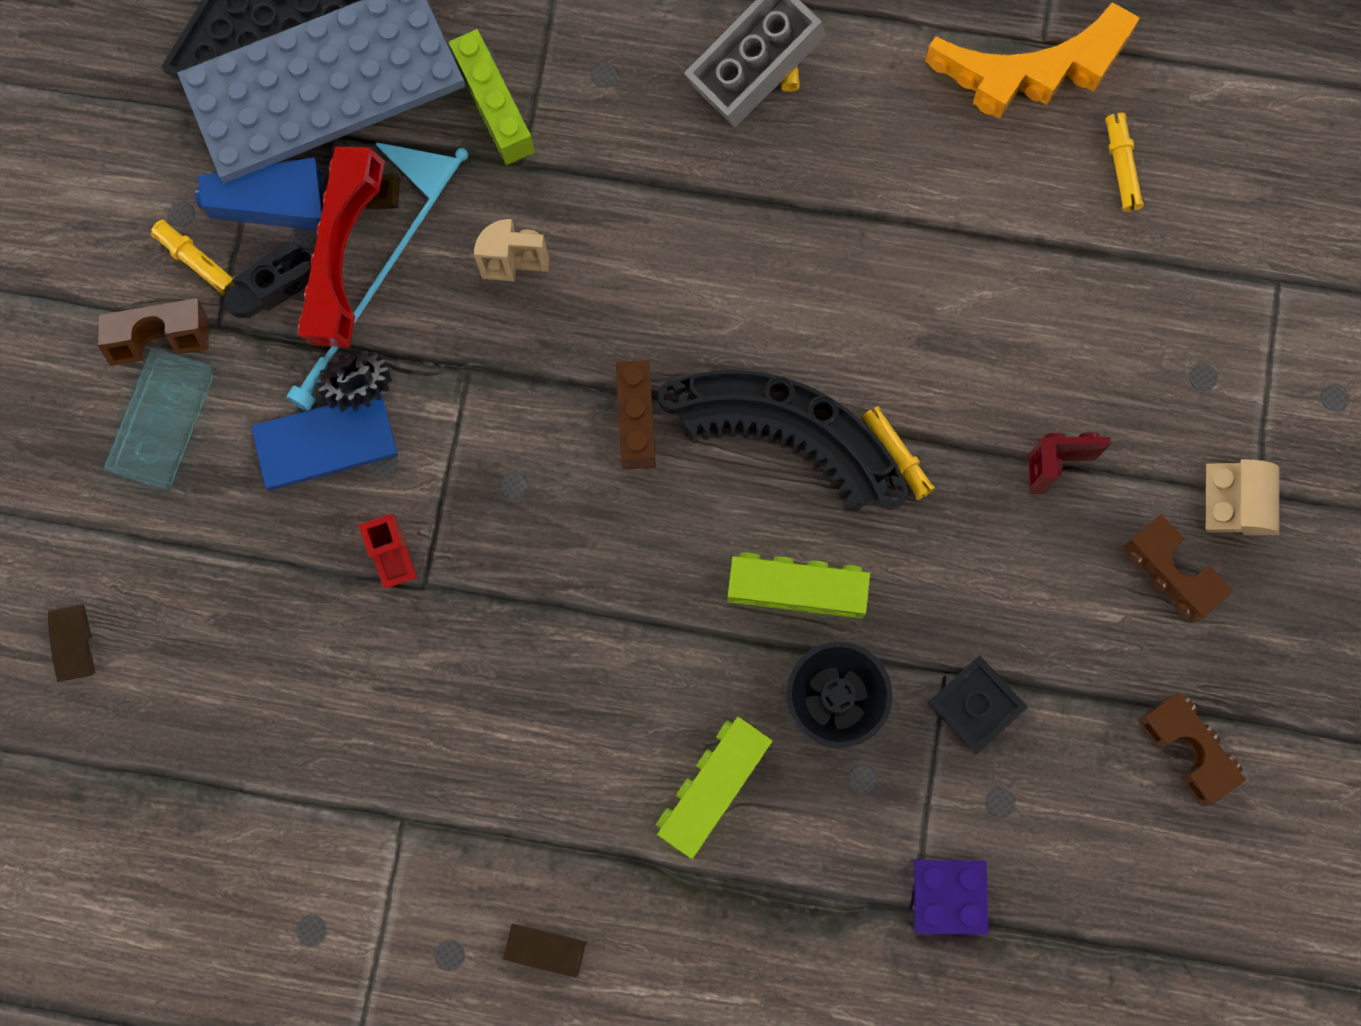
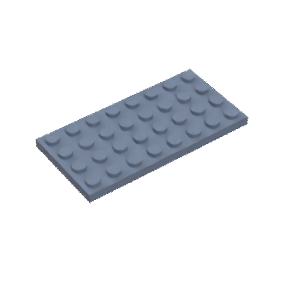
[178,0,466,184]

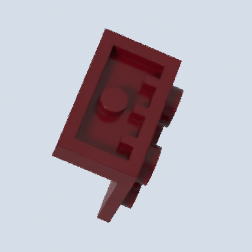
[1027,432,1111,494]

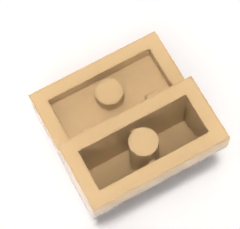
[474,219,550,281]
[1206,459,1280,535]

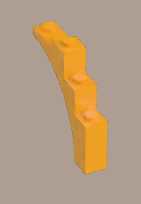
[925,2,1140,119]

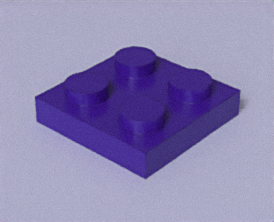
[913,860,988,935]

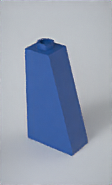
[195,157,324,231]

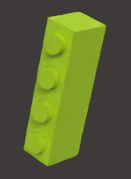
[448,29,535,165]
[727,552,870,619]
[656,717,773,860]

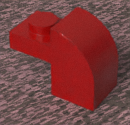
[358,513,417,589]

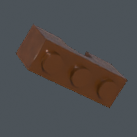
[98,298,209,366]
[616,360,656,470]
[1123,513,1234,623]
[1137,692,1246,806]

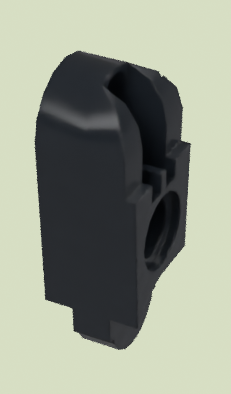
[224,242,312,318]

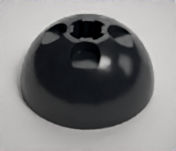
[787,642,892,748]

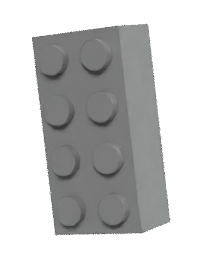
[684,0,827,128]

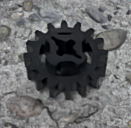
[317,350,392,412]

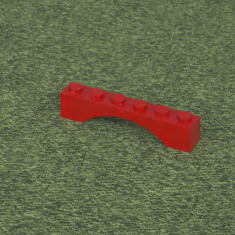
[298,147,385,348]

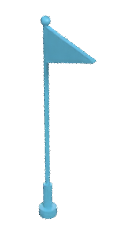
[286,142,468,411]

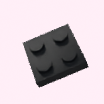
[927,655,1028,755]

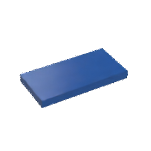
[251,392,399,491]

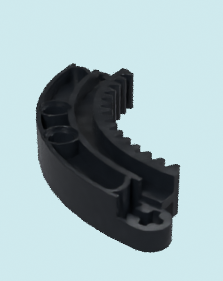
[658,370,909,511]

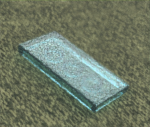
[103,347,216,491]

